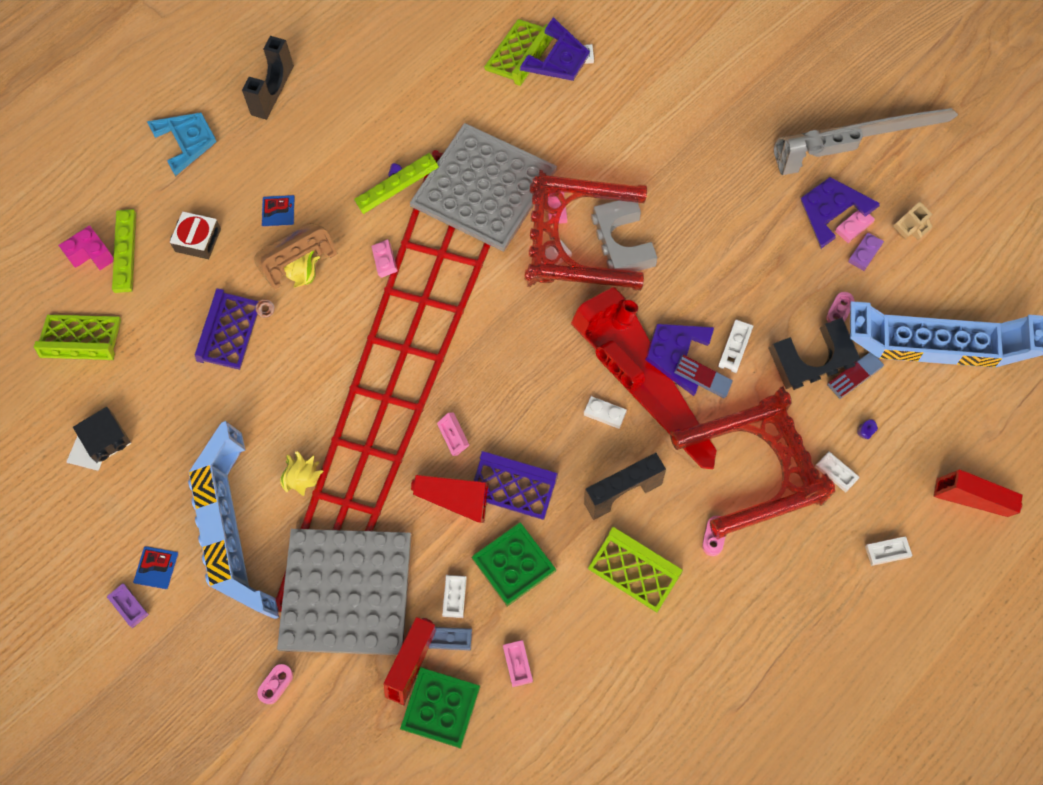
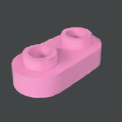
[826,292,855,323]
[702,516,727,556]
[257,664,293,704]

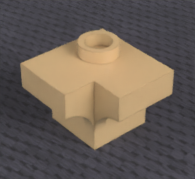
[893,202,933,240]

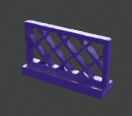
[195,288,258,370]
[474,451,558,520]

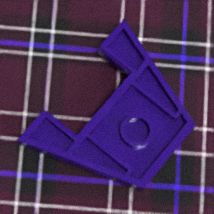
[520,17,590,81]
[801,177,880,249]
[645,324,714,396]

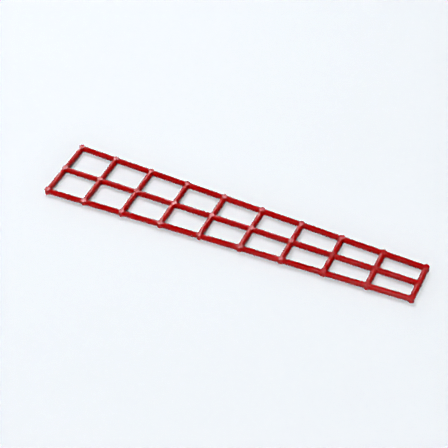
[276,150,491,612]

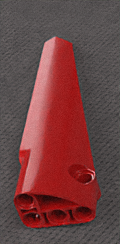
[571,287,717,470]

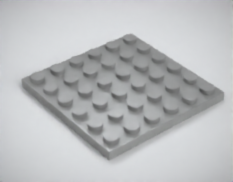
[410,123,557,252]
[277,529,412,655]

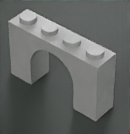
[591,197,657,277]

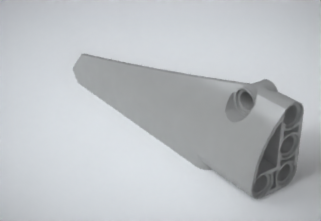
[774,108,958,175]

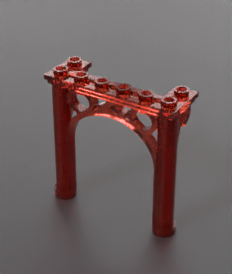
[525,170,647,291]
[670,386,835,539]

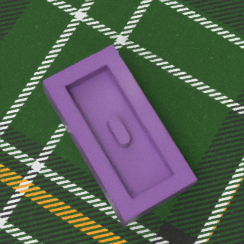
[848,233,884,271]
[107,583,149,628]

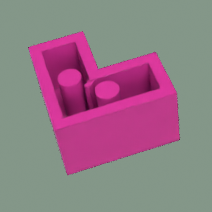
[58,225,114,270]

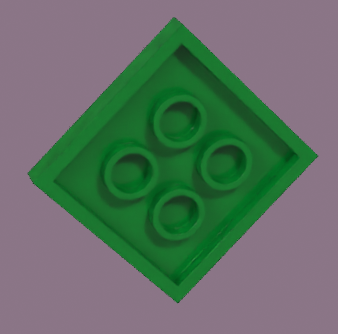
[471,522,556,607]
[400,667,481,749]

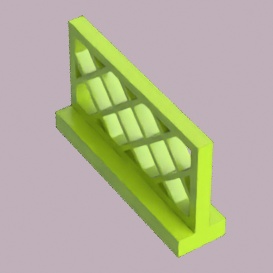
[484,19,554,86]
[34,315,121,360]
[588,527,683,613]

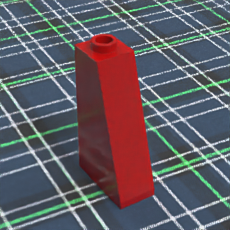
[933,469,1023,517]
[411,475,489,523]
[383,617,435,706]

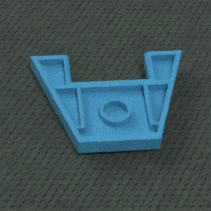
[147,113,217,177]

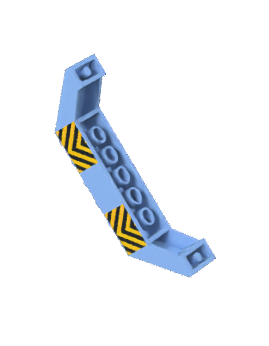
[850,301,1043,368]
[188,421,279,619]

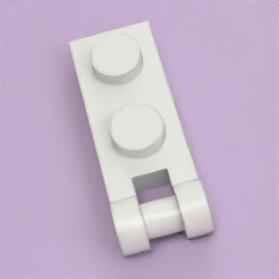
[718,320,753,373]

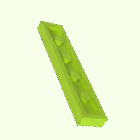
[354,152,439,214]
[112,209,136,293]

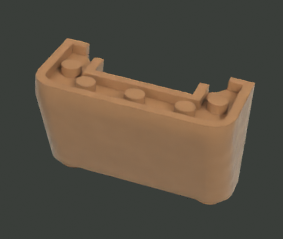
[254,223,338,290]

